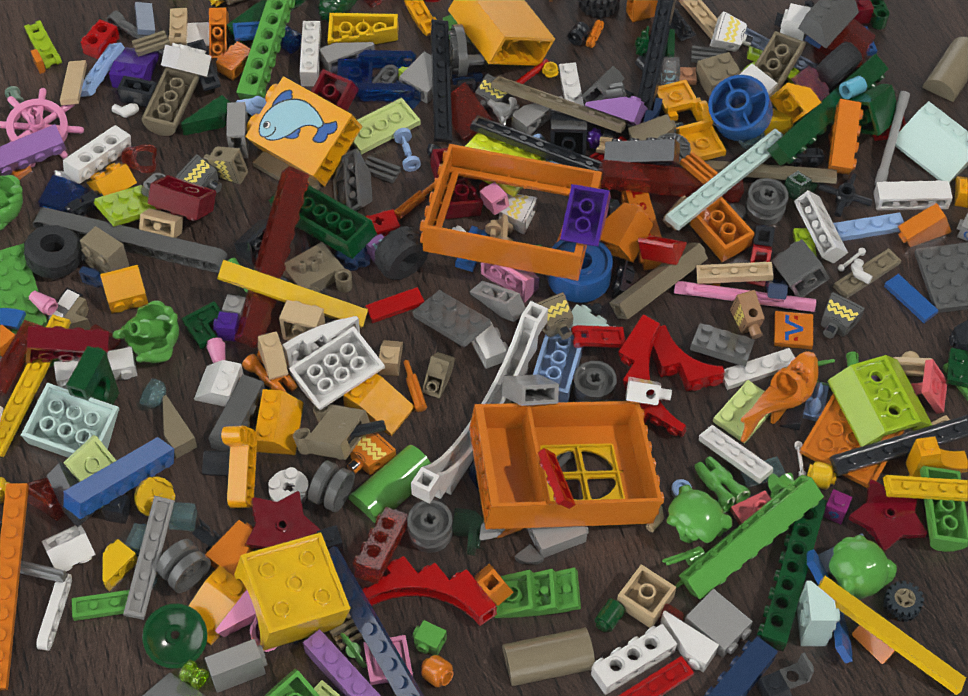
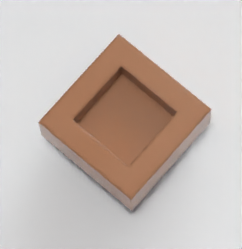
[678,67,697,85]

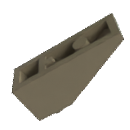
[163,395,197,459]

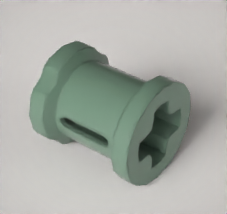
[4,86,24,109]

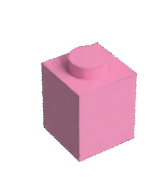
[480,182,509,215]

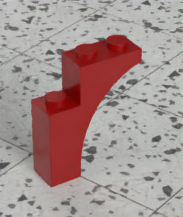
[651,325,725,391]

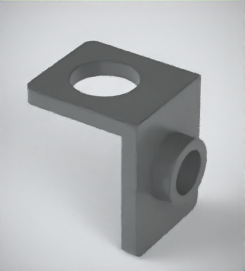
[780,653,814,689]

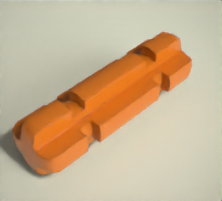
[585,20,604,48]

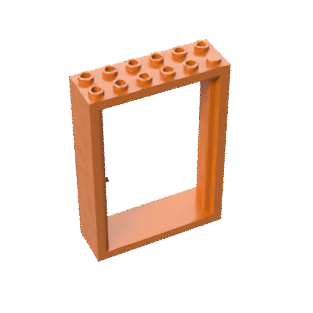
[420,144,602,281]

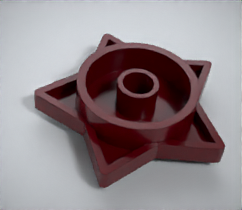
[849,479,927,553]
[245,491,320,549]

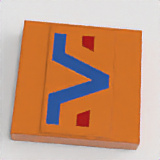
[774,311,813,349]

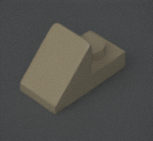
[63,297,91,330]

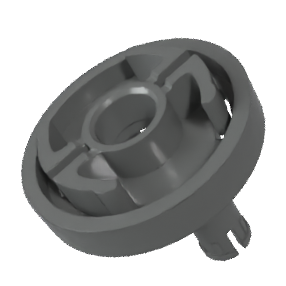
[448,24,484,77]

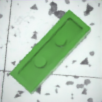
[72,590,130,621]

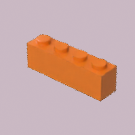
[828,99,863,175]

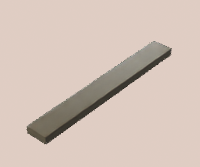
[491,76,627,133]
[692,160,837,184]

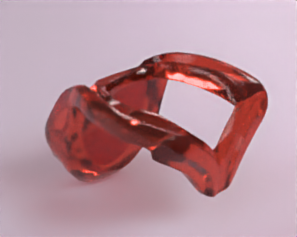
[121,144,157,173]

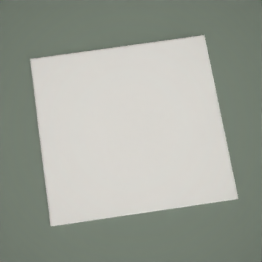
[185,22,209,46]

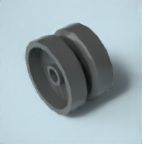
[745,178,788,225]
[573,361,617,402]
[308,460,355,512]
[407,500,453,553]
[156,539,211,593]

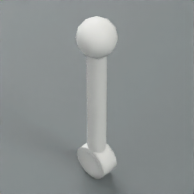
[838,248,866,272]
[794,441,806,476]

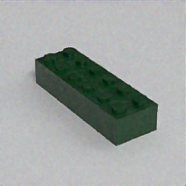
[269,176,377,259]

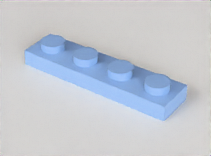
[80,43,125,97]
[833,212,904,241]

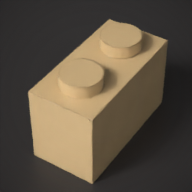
[139,208,183,238]

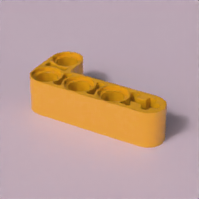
[221,426,257,508]

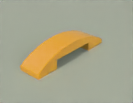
[404,0,437,36]

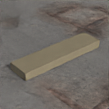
[253,151,321,190]
[833,248,901,299]

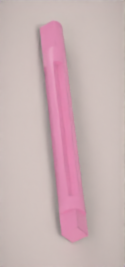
[674,281,816,312]

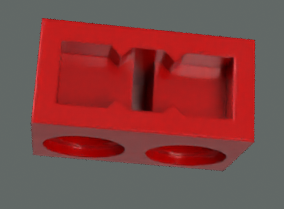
[81,19,120,59]

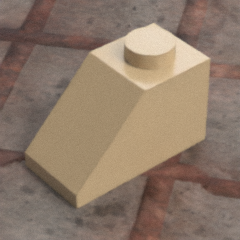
[258,331,288,380]
[379,340,403,376]

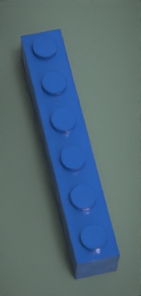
[64,437,174,519]

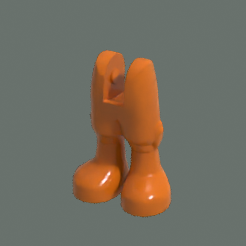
[242,351,297,393]

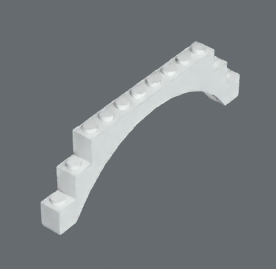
[411,301,548,504]

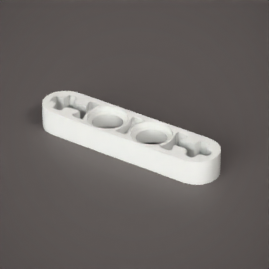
[37,574,72,651]

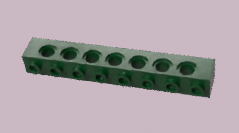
[757,499,827,652]

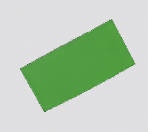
[493,568,581,618]

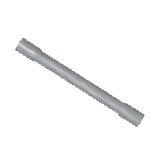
[874,91,910,186]

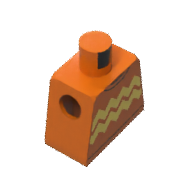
[347,433,396,475]

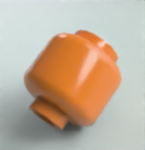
[421,655,453,687]

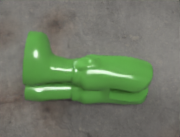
[695,456,751,513]

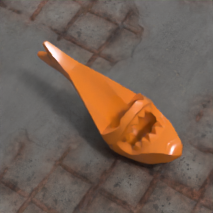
[740,351,818,442]

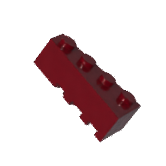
[430,148,484,219]
[26,325,109,363]

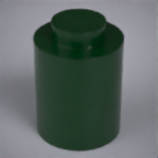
[594,599,626,632]

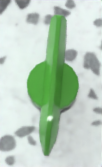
[340,632,367,668]

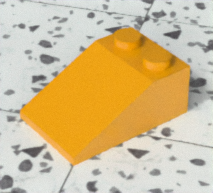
[343,374,415,436]
[189,566,247,645]

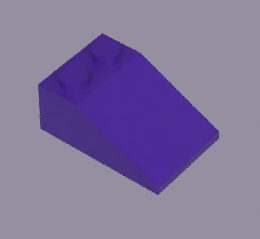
[109,47,160,88]
[560,184,611,247]

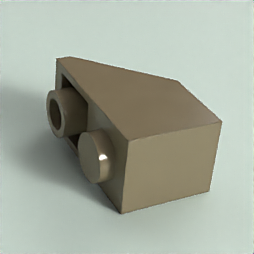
[422,352,456,398]

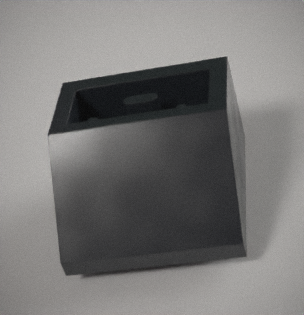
[234,218,277,265]

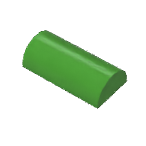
[349,445,431,525]
[920,466,968,552]

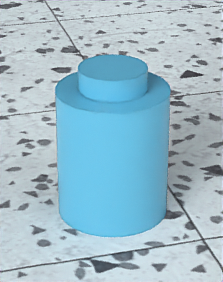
[839,76,867,99]

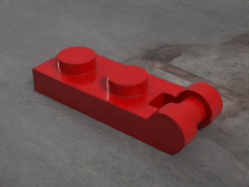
[571,325,625,348]

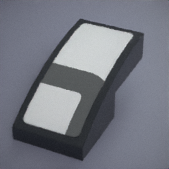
[47,287,84,322]

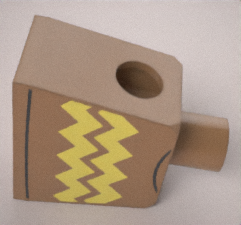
[730,290,764,339]

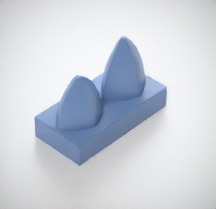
[803,382,829,421]

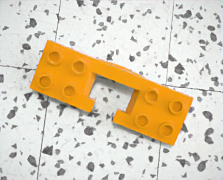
[656,80,726,161]

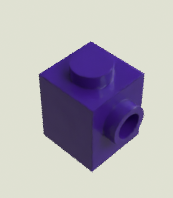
[213,312,240,342]

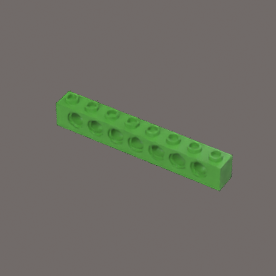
[236,0,295,100]

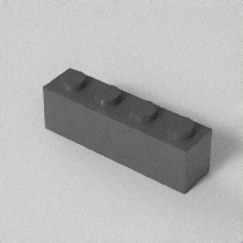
[209,374,265,452]

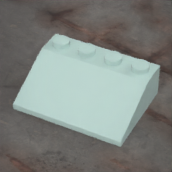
[895,101,968,183]
[21,383,119,458]

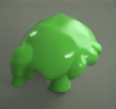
[0,175,23,231]
[112,301,179,363]
[666,485,732,543]
[829,535,897,599]

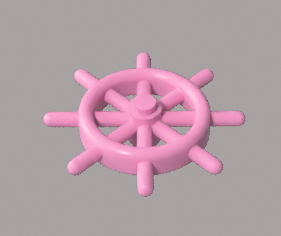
[0,88,84,167]

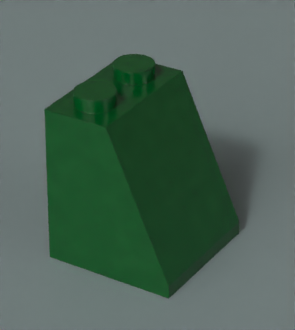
[849,84,897,135]

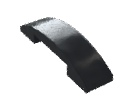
[187,39,221,91]

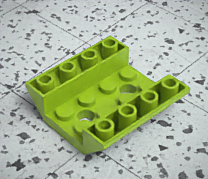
[827,355,932,447]

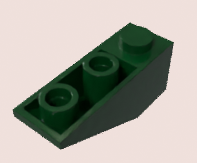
[181,95,231,136]

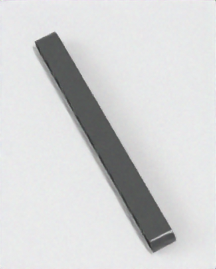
[33,207,227,273]

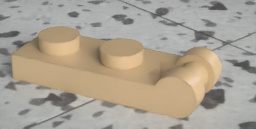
[169,8,188,46]

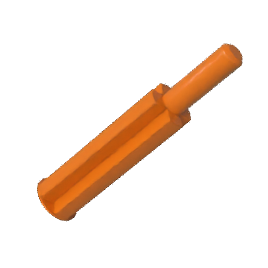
[394,183,434,220]
[403,360,427,412]

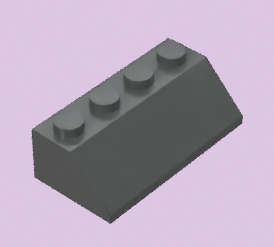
[798,0,859,48]

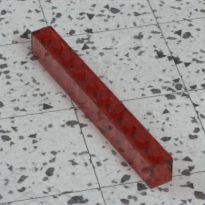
[234,166,309,348]

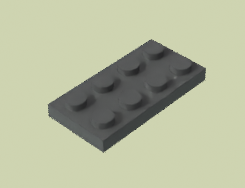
[412,290,491,347]

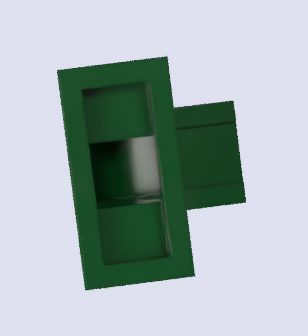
[635,26,675,66]

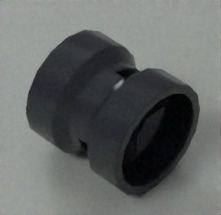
[567,21,590,45]

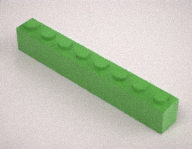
[679,475,824,599]

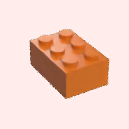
[689,196,755,262]

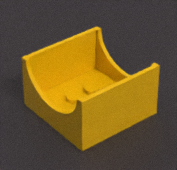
[234,532,350,651]

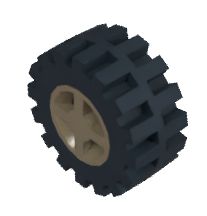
[883,581,924,622]

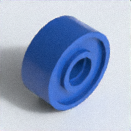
[708,75,773,141]
[547,240,613,302]

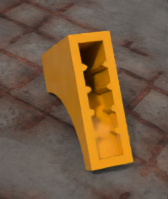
[905,436,968,477]

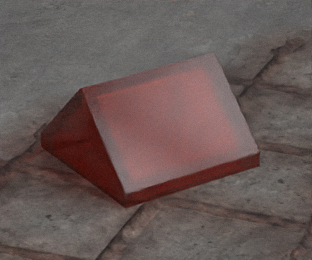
[27,477,65,521]

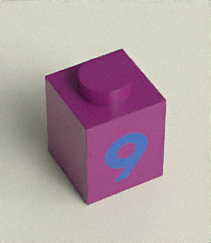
[823,489,852,524]

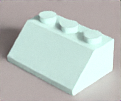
[797,581,840,646]

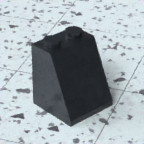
[550,110,587,156]

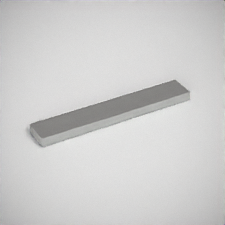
[123,496,175,620]

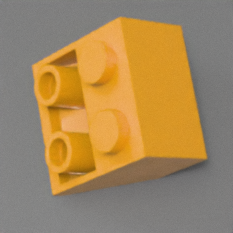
[87,163,137,196]

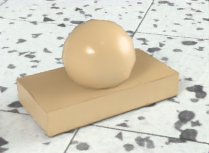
[893,351,932,377]

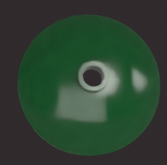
[142,603,207,668]

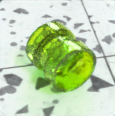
[179,660,209,690]

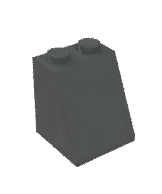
[771,239,830,297]

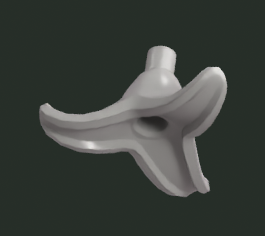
[487,97,520,125]

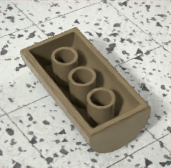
[755,31,806,103]
[922,37,968,102]
[142,67,199,136]
[502,627,595,686]

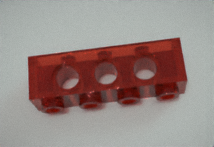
[353,507,408,584]

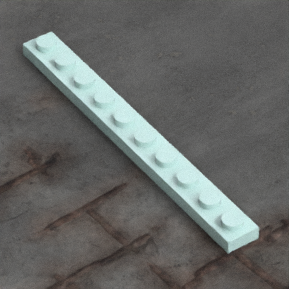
[664,129,783,231]

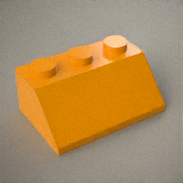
[255,389,304,455]

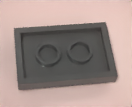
[690,323,755,367]

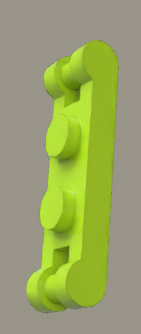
[24,20,62,69]

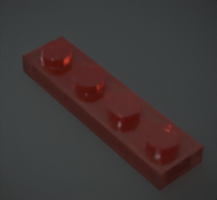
[0,320,39,394]

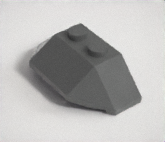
[333,148,373,211]

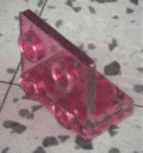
[791,66,830,101]

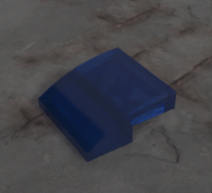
[38,175,89,212]

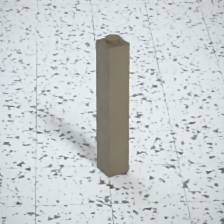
[610,243,708,319]

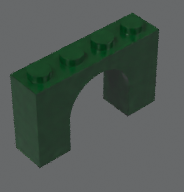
[66,346,119,405]

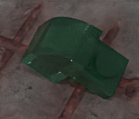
[784,171,818,201]
[453,508,484,556]

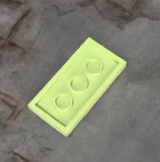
[352,98,421,155]

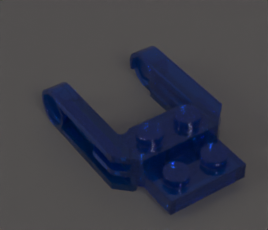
[337,50,416,101]

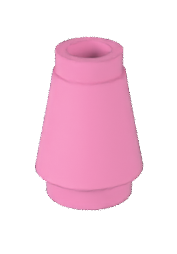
[29,291,58,315]
[206,338,225,364]

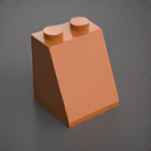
[600,202,654,262]

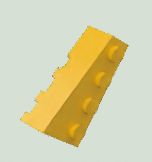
[328,13,399,45]

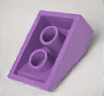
[585,96,648,126]

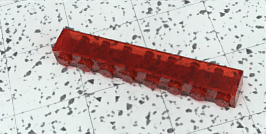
[598,159,744,202]

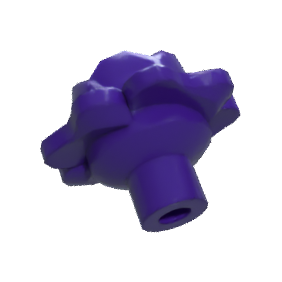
[587,128,603,149]

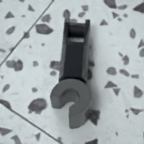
[606,82,634,99]

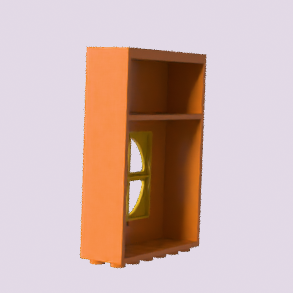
[469,401,664,529]

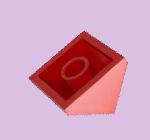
[638,236,687,265]

